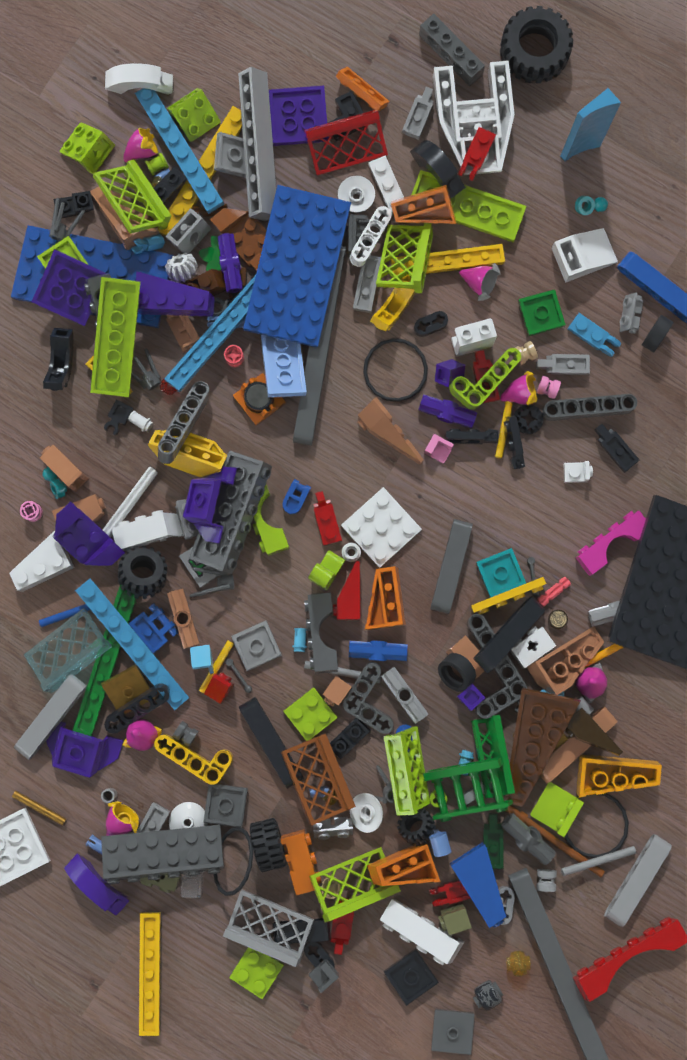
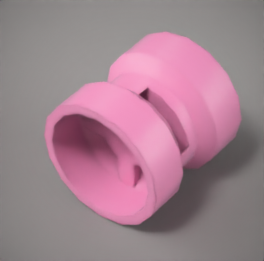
[537,376,561,400]
[20,501,43,522]

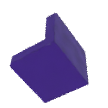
[435,359,466,387]
[457,684,485,711]

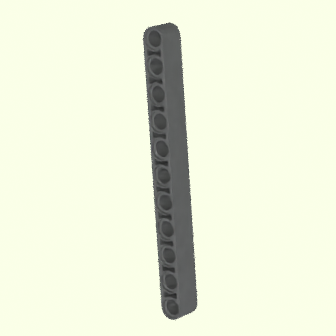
[293,245,346,446]
[508,868,609,1060]

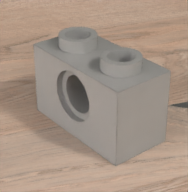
[166,208,211,254]

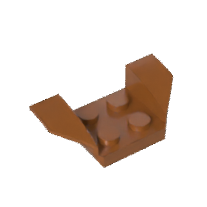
[210,208,267,271]

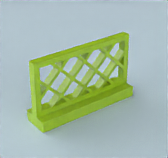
[93,160,171,234]
[376,223,433,293]
[384,726,430,816]
[309,847,401,922]

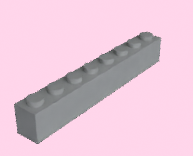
[238,67,276,221]

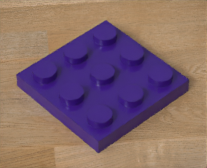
[269,85,328,146]
[31,249,106,326]

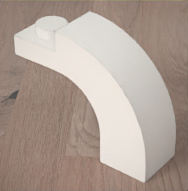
[105,64,173,95]

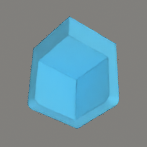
[190,645,214,674]

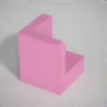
[424,434,454,463]

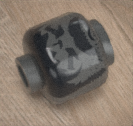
[473,980,503,1011]

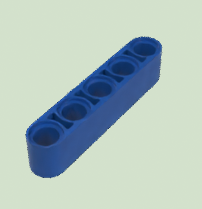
[617,251,687,323]

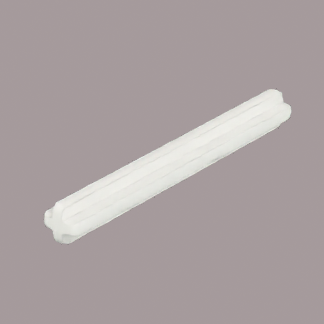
[103,467,158,538]

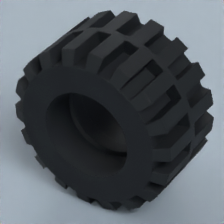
[118,546,167,599]
[250,818,286,872]

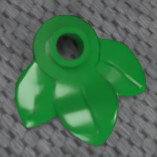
[199,236,221,271]

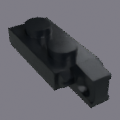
[504,415,525,469]
[594,424,640,473]
[445,429,498,445]

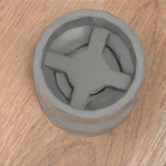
[536,869,557,892]

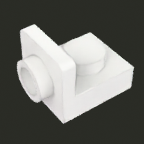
[563,461,593,483]

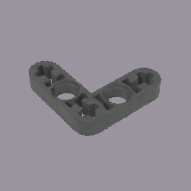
[343,662,394,734]

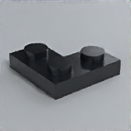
[328,91,365,141]

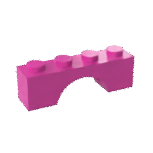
[576,510,646,576]

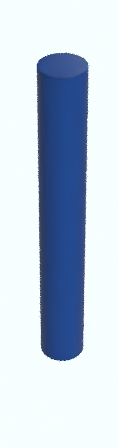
[39,604,91,627]

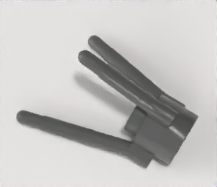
[49,198,85,241]
[131,348,161,391]
[190,567,234,598]
[375,765,394,804]

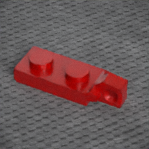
[473,350,500,404]
[313,491,342,546]
[331,897,354,955]

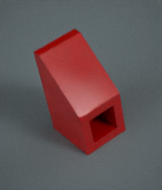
[204,673,234,704]

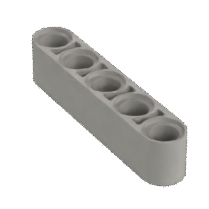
[14,674,87,760]
[604,834,672,927]

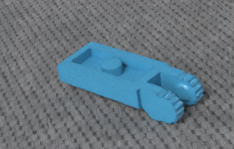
[568,313,621,357]

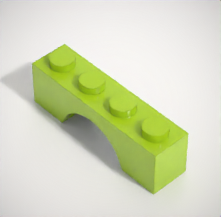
[252,485,289,556]

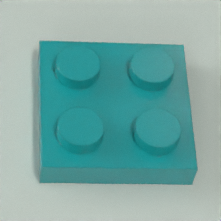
[476,548,526,598]

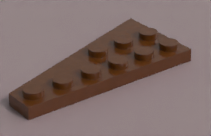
[504,688,581,807]

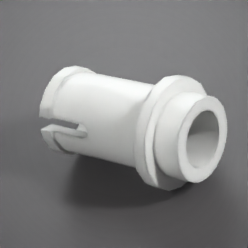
[128,411,153,432]

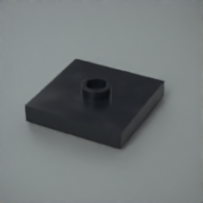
[384,948,439,1006]

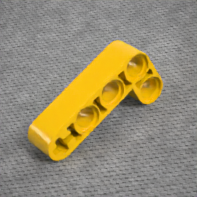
[154,734,233,785]

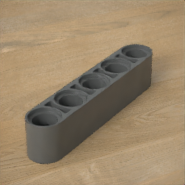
[158,381,209,464]
[542,394,637,421]
[430,519,473,614]

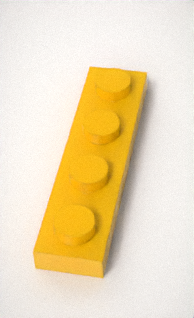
[471,577,546,615]

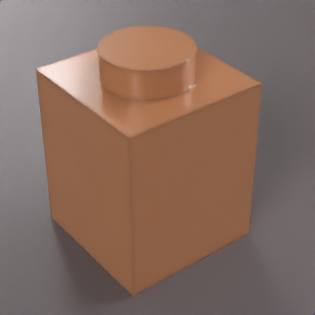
[322,676,352,707]

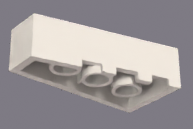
[380,899,465,965]

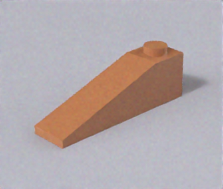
[90,187,159,250]

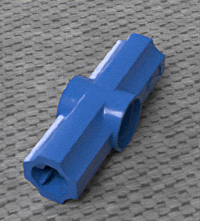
[349,641,408,661]

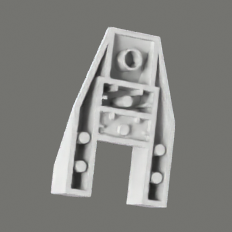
[433,61,515,175]

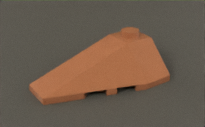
[357,397,424,465]
[527,627,604,695]

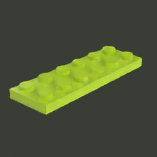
[411,170,526,243]
[90,277,141,397]

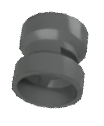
[172,721,199,748]

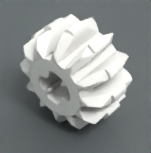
[165,253,199,283]

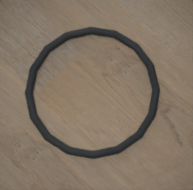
[363,338,428,402]
[565,793,629,858]
[213,827,253,896]

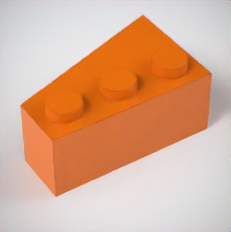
[391,185,457,224]
[365,566,406,630]
[280,829,322,896]
[367,843,440,886]

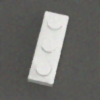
[368,156,404,214]

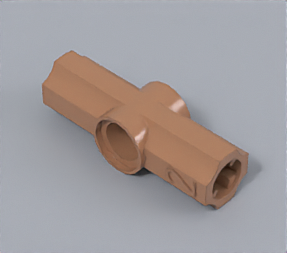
[167,589,200,649]

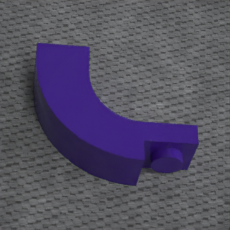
[64,853,129,915]

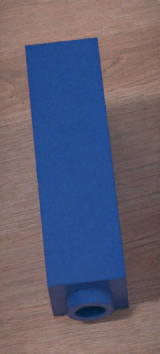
[449,842,506,928]

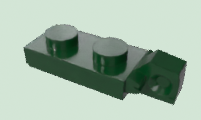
[483,813,504,869]

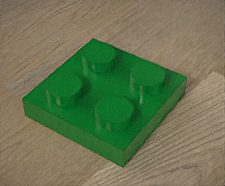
[518,289,566,337]

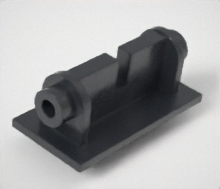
[154,166,187,204]

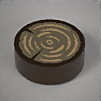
[548,609,568,629]

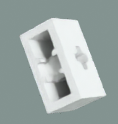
[510,626,556,669]

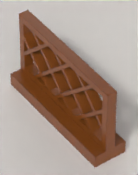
[281,733,356,826]

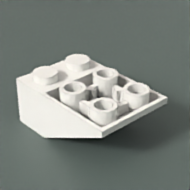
[551,228,618,283]

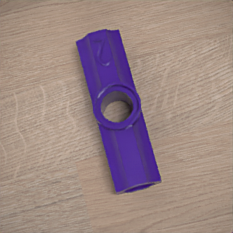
[218,233,243,293]
[418,394,477,429]

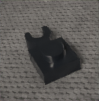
[104,399,134,436]

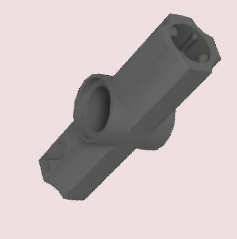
[501,813,556,865]

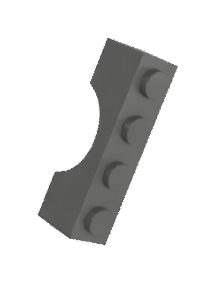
[304,592,338,674]

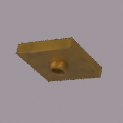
[101,664,155,714]

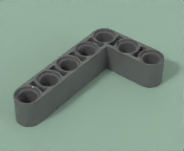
[467,614,527,719]

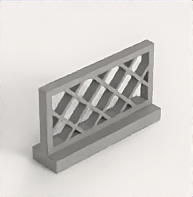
[223,889,314,967]

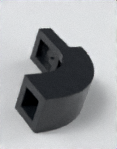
[410,140,466,199]
[43,328,73,391]

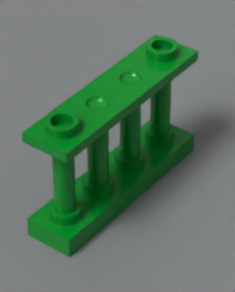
[423,756,513,822]

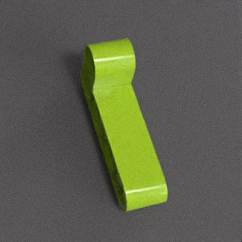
[449,348,521,410]
[308,550,345,591]

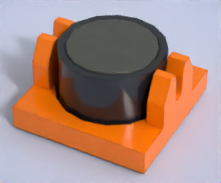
[233,373,286,426]

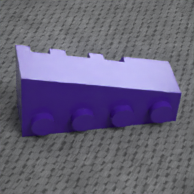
[136,271,215,316]

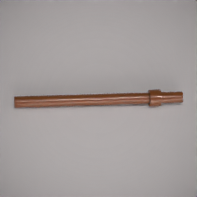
[506,805,605,878]

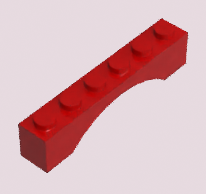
[572,917,687,1002]

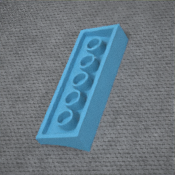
[560,88,621,161]

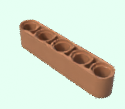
[540,706,618,784]

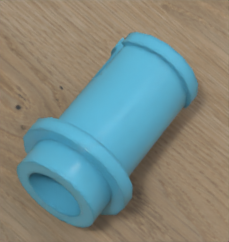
[292,628,308,652]
[458,750,474,776]

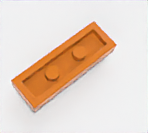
[336,67,389,111]

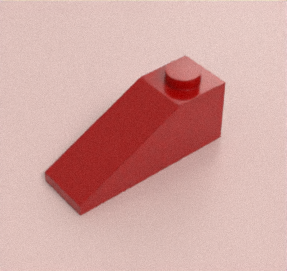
[333,561,360,620]

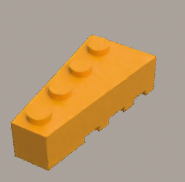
[576,754,662,798]

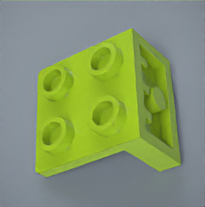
[167,88,221,142]
[60,122,115,174]
[530,782,584,837]

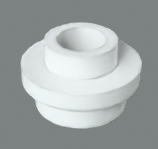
[342,543,361,562]

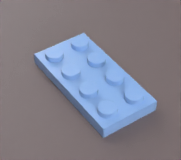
[260,334,307,398]

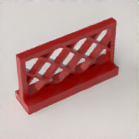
[304,110,388,175]

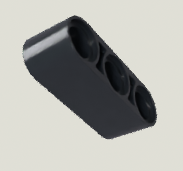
[272,918,331,944]

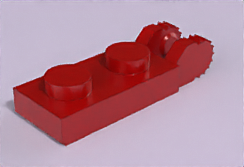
[458,127,496,181]
[429,880,471,906]

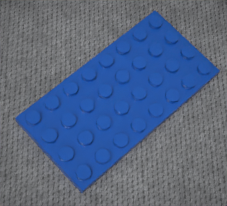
[243,185,351,348]
[11,225,174,328]

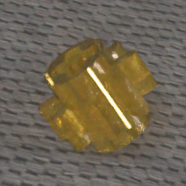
[506,951,531,977]

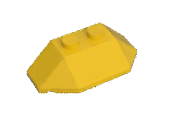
[148,430,227,477]

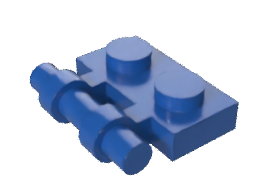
[129,603,179,653]

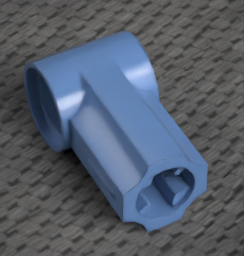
[429,829,452,857]

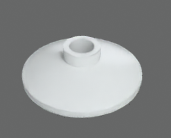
[338,176,375,213]
[350,793,383,833]
[169,802,208,830]

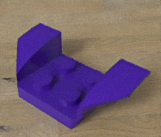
[183,466,237,543]
[53,501,125,566]
[46,722,123,778]

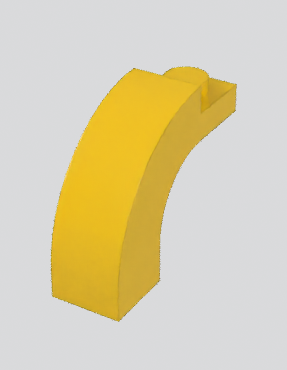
[370,274,415,332]

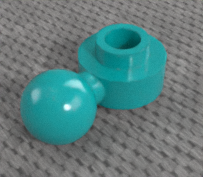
[575,196,608,215]
[42,467,67,499]

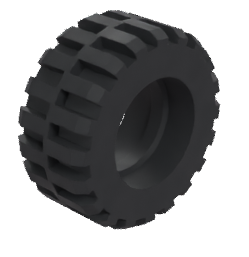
[500,6,574,84]

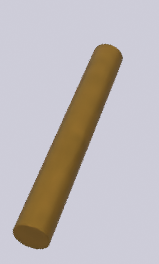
[12,791,66,826]

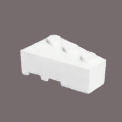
[112,510,182,551]
[9,531,75,592]

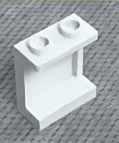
[451,318,497,357]

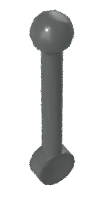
[527,557,540,597]
[226,659,252,693]

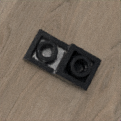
[53,191,94,219]
[330,718,371,759]

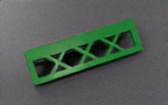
[471,715,515,799]

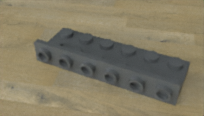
[189,450,272,574]
[101,825,224,884]

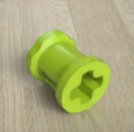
[145,153,169,176]

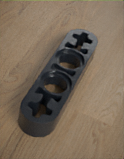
[104,683,170,734]

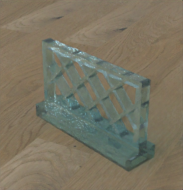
[24,608,112,693]

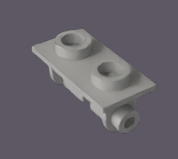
[619,292,643,334]
[175,499,199,540]
[313,817,353,840]

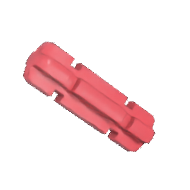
[537,577,571,607]

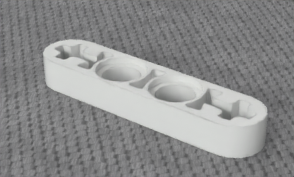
[350,206,392,267]

